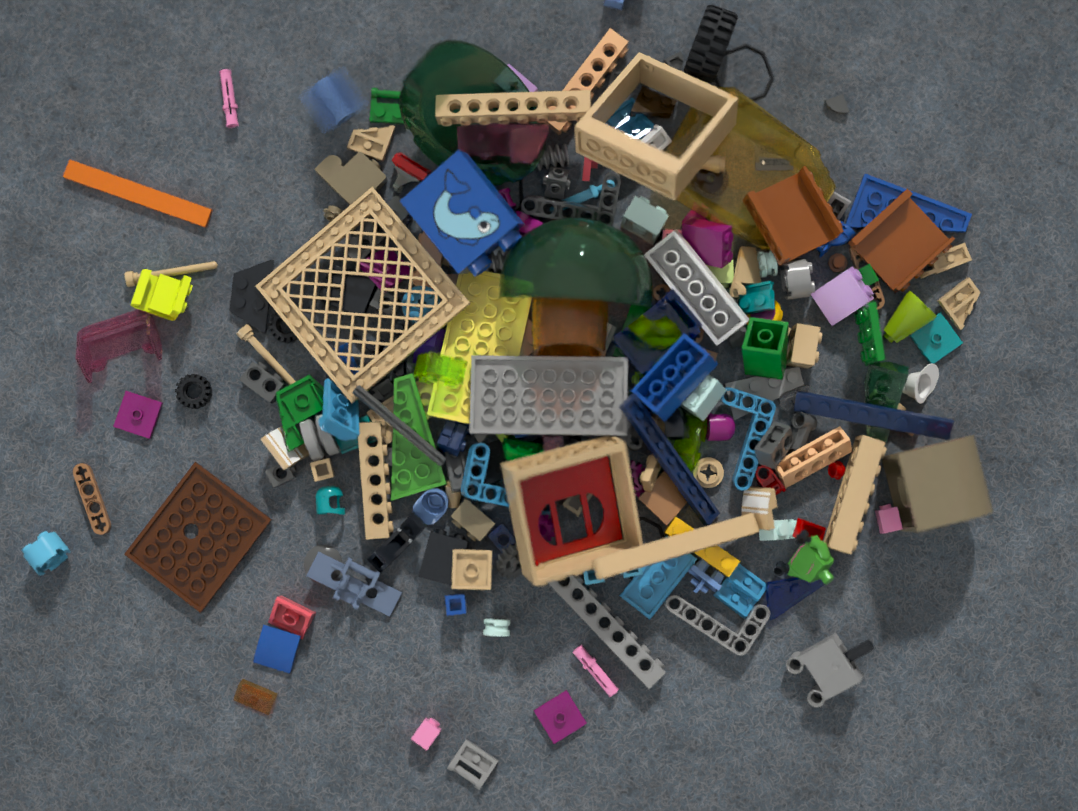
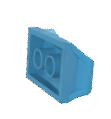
[318,378,360,441]

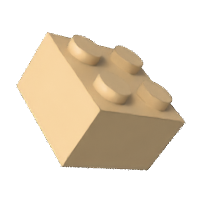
[786,323,822,369]

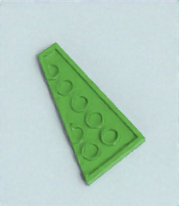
[391,373,447,501]

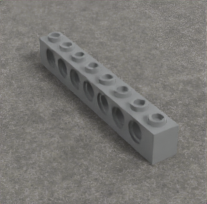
[548,575,666,689]

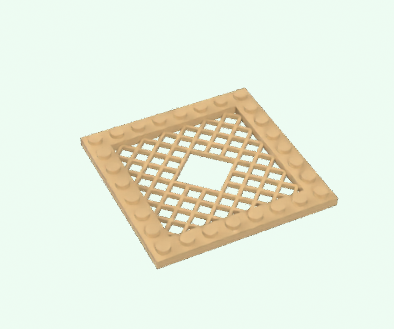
[256,187,471,403]

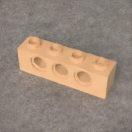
[775,426,852,488]

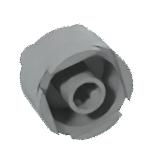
[780,259,815,300]

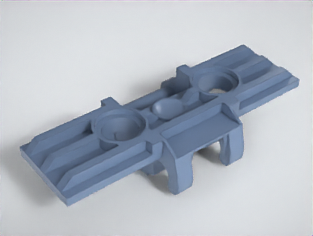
[306,551,402,617]

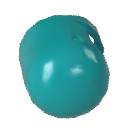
[315,486,346,515]

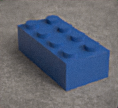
[631,333,718,422]

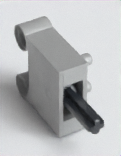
[786,633,875,707]

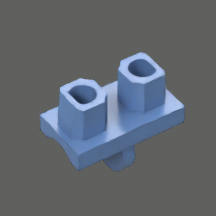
[688,559,724,594]

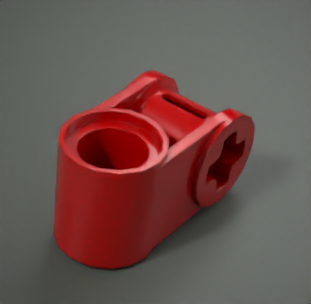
[754,465,786,495]

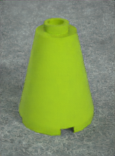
[883,290,937,343]

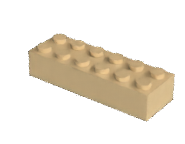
[823,435,886,554]

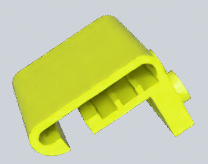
[130,269,193,321]

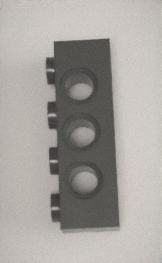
[341,195,413,264]

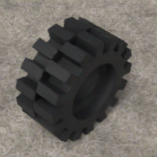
[269,311,299,343]
[175,374,212,409]

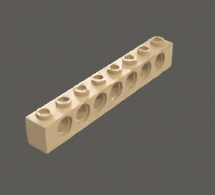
[435,90,591,126]

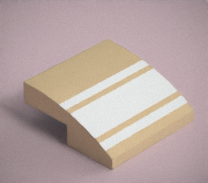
[260,426,310,470]
[741,486,777,530]

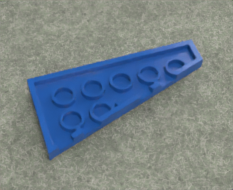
[845,174,972,233]

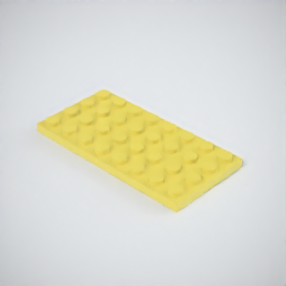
[427,271,536,424]

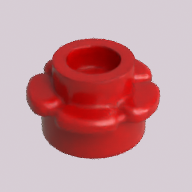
[828,461,846,480]

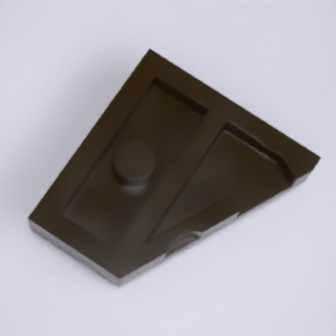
[629,86,677,118]

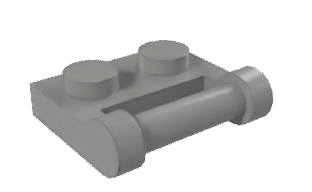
[447,739,498,790]

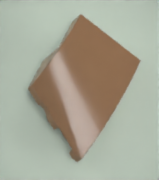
[638,471,687,525]

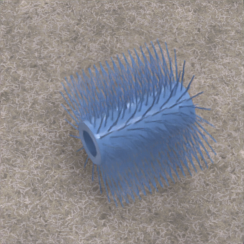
[298,67,369,133]

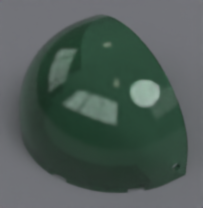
[399,40,546,185]
[499,218,653,308]

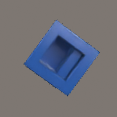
[445,594,467,615]

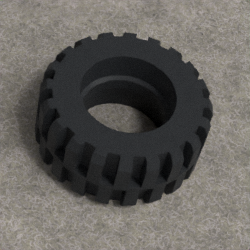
[683,4,738,83]

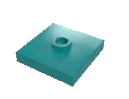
[909,312,963,364]

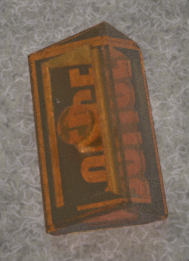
[233,679,278,715]

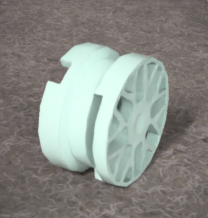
[757,250,778,278]
[483,618,510,636]

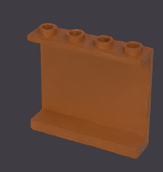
[742,166,844,266]
[848,188,955,293]

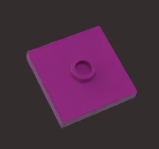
[360,246,410,293]
[113,391,163,439]
[534,690,587,744]

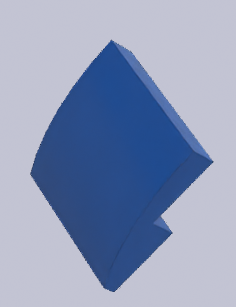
[253,625,301,673]

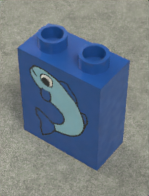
[400,150,525,277]

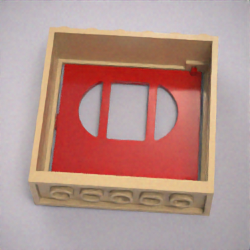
[501,436,643,586]

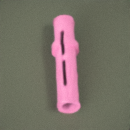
[219,69,239,128]
[572,644,619,697]

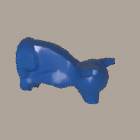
[816,220,856,258]

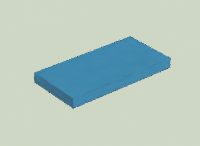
[619,535,697,620]

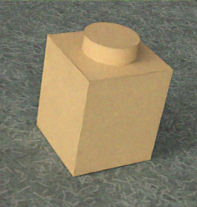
[310,458,335,482]

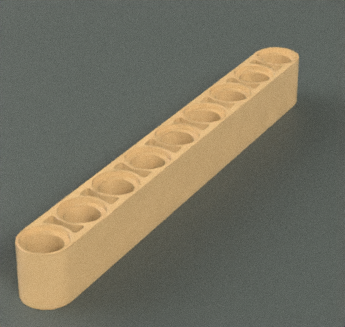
[592,513,760,580]

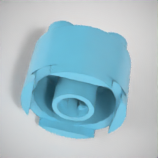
[22,531,71,575]

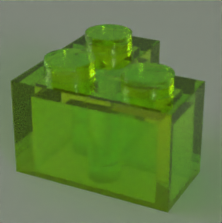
[413,352,467,388]

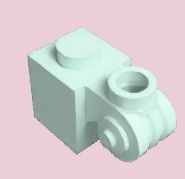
[759,519,797,541]

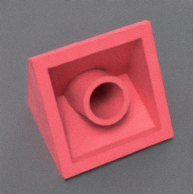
[268,596,316,640]

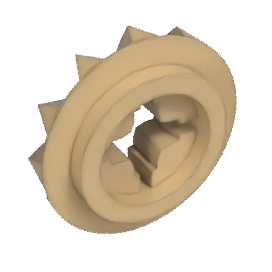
[693,457,724,488]

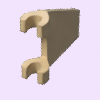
[730,246,761,298]

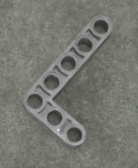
[665,595,770,655]

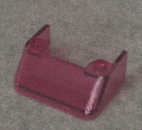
[457,122,550,163]
[75,309,162,384]

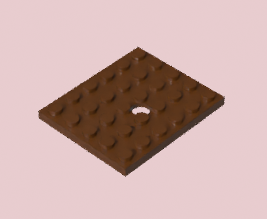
[124,462,272,613]

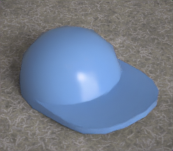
[413,488,449,525]

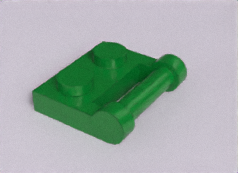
[369,88,410,125]

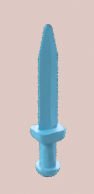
[550,180,615,211]

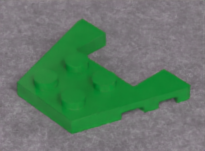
[275,375,324,452]

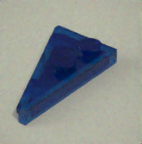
[765,578,825,620]

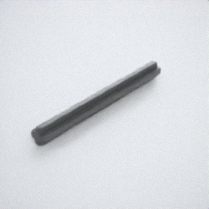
[352,385,446,466]

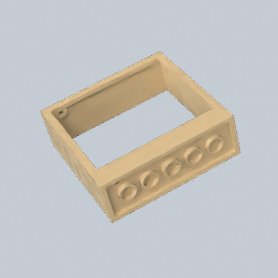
[575,52,738,201]

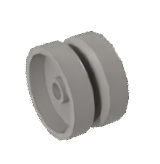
[300,414,340,462]

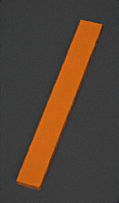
[63,159,213,228]

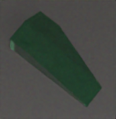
[864,362,909,444]

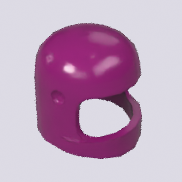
[702,412,735,441]

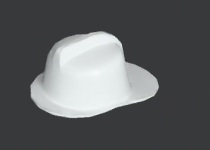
[902,363,939,404]

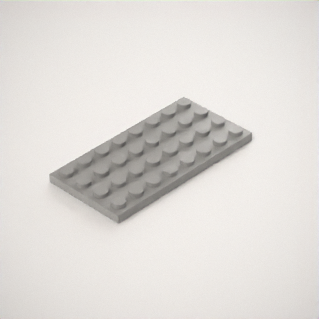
[470,355,628,436]

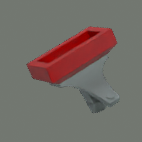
[392,152,432,193]

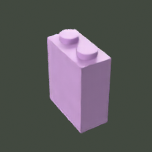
[811,267,874,326]

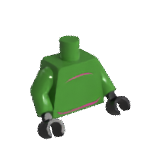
[773,530,834,585]

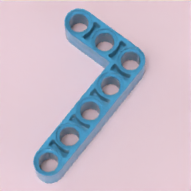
[720,387,776,491]
[461,443,550,514]

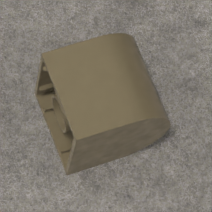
[881,435,994,532]

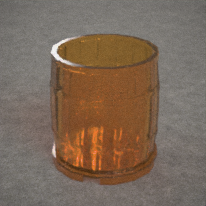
[532,261,609,357]

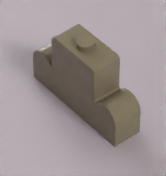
[314,152,388,223]

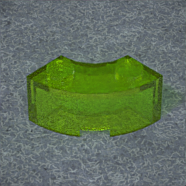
[627,315,683,347]
[673,415,707,471]

